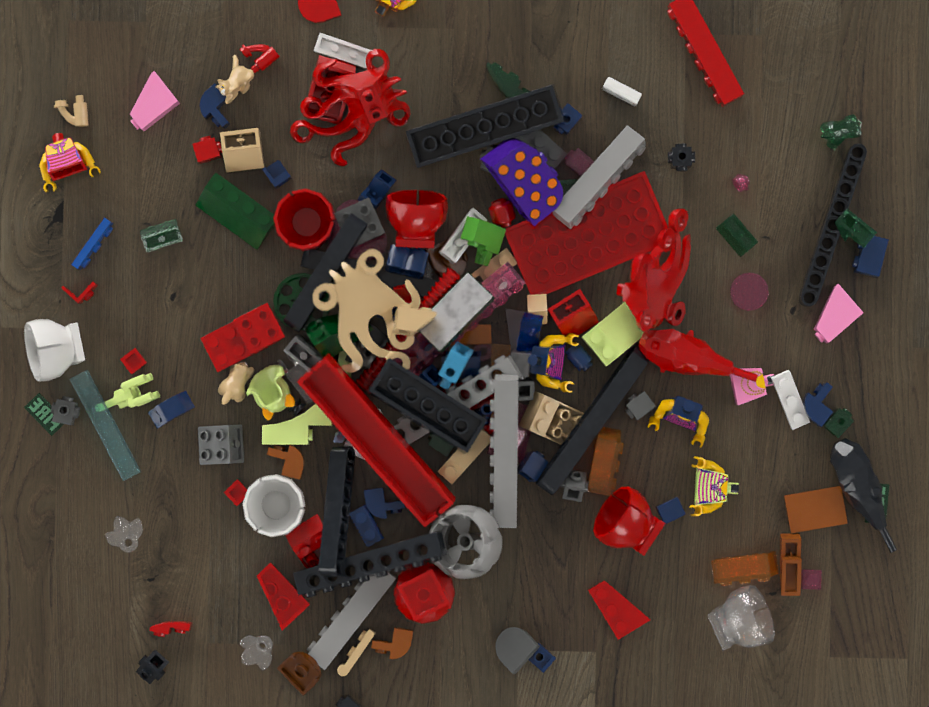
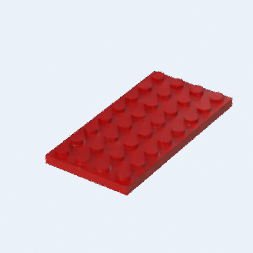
[505,171,668,295]

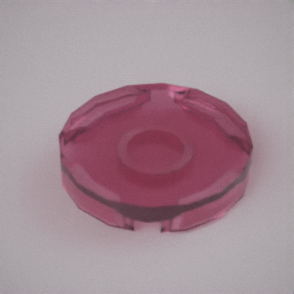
[730,273,769,311]

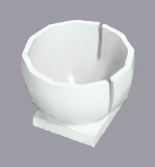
[24,319,85,381]
[243,474,306,537]

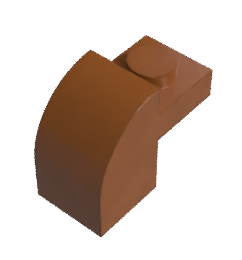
[267,445,305,480]
[371,627,414,659]

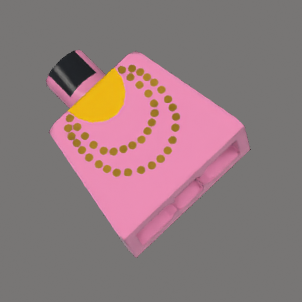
[730,368,774,405]

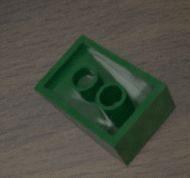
[304,314,374,357]

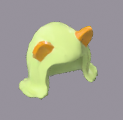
[246,365,295,421]

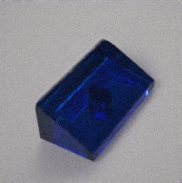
[516,312,543,351]

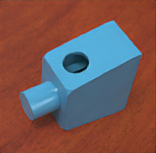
[438,341,474,389]

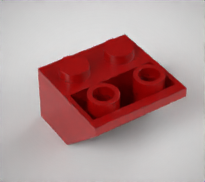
[547,289,599,339]
[285,514,323,569]

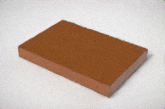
[784,486,848,533]

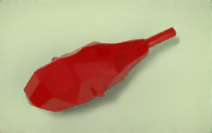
[638,329,758,382]

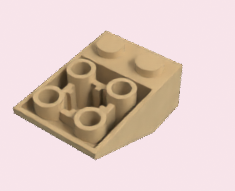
[519,391,584,445]

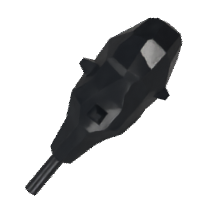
[830,438,897,553]

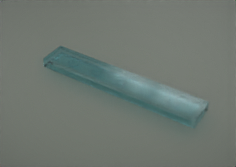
[70,370,141,481]

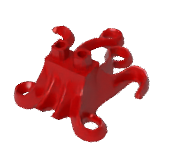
[290,49,410,166]
[616,208,691,332]

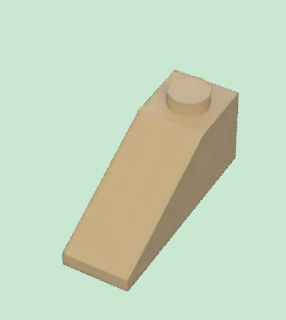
[438,428,490,484]

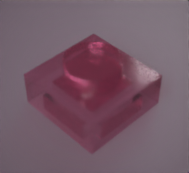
[801,569,822,590]

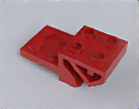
[200,302,285,372]

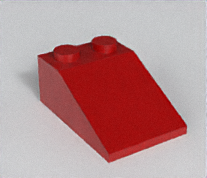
[307,55,356,125]

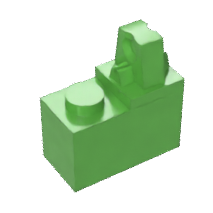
[461,216,506,266]

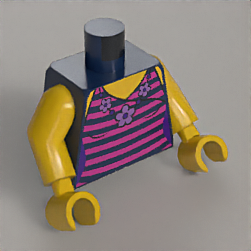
[528,333,579,393]
[648,396,709,448]

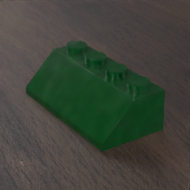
[195,173,275,250]

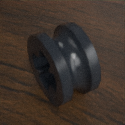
[288,398,307,417]

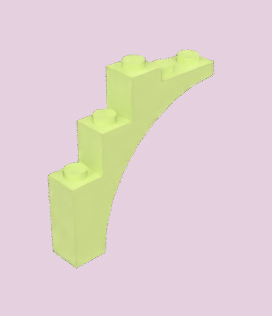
[262,350,352,445]

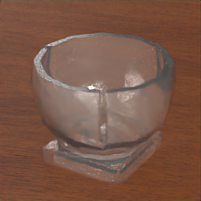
[708,585,775,650]

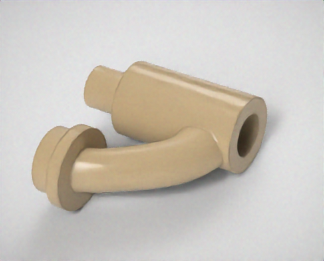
[54,95,89,127]

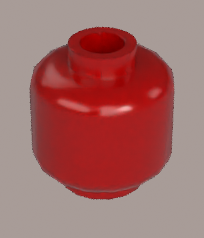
[488,198,516,228]

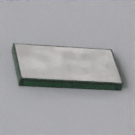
[419,272,496,353]

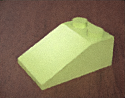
[581,302,644,367]

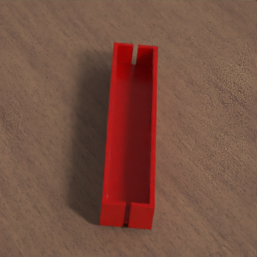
[297,353,456,527]

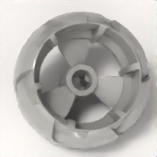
[429,505,503,579]

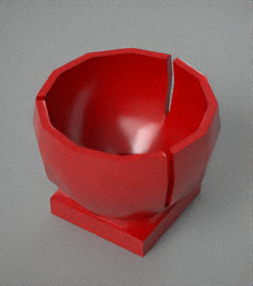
[273,188,336,251]
[385,189,448,248]
[593,487,665,556]
[393,561,455,624]

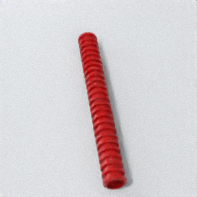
[356,267,461,391]

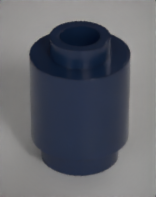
[565,345,593,372]

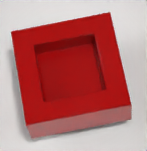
[120,348,147,375]
[223,479,247,506]

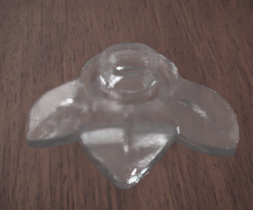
[105,516,143,553]
[239,635,273,671]

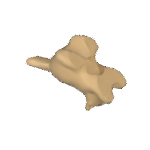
[215,55,254,104]
[218,362,255,405]

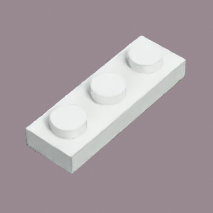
[314,33,372,70]
[439,208,487,264]
[771,370,810,430]

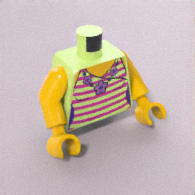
[689,456,739,516]

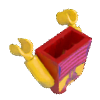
[39,133,101,192]

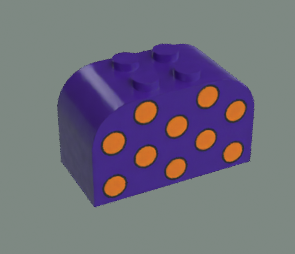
[481,138,563,226]

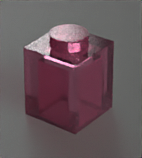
[565,148,594,177]

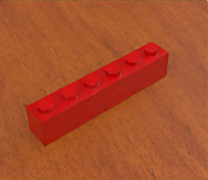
[667,0,744,107]

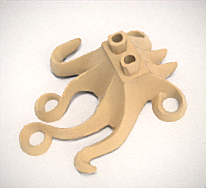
[312,249,420,373]

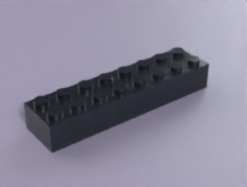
[406,84,565,168]

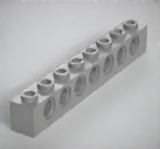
[393,355,522,444]

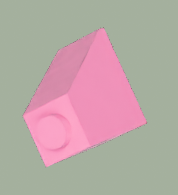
[130,71,180,131]
[814,284,864,343]

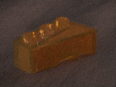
[587,427,624,496]
[711,551,779,586]

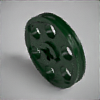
[273,273,330,331]

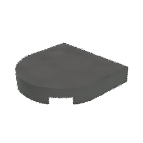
[496,627,540,674]

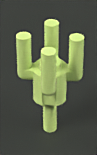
[96,373,160,412]

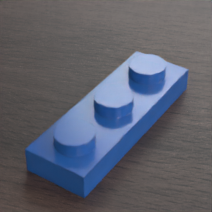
[71,218,113,270]

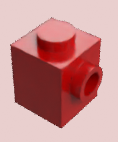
[192,136,222,164]

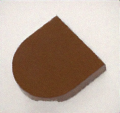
[425,239,468,277]
[277,652,321,696]

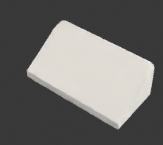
[602,77,642,107]

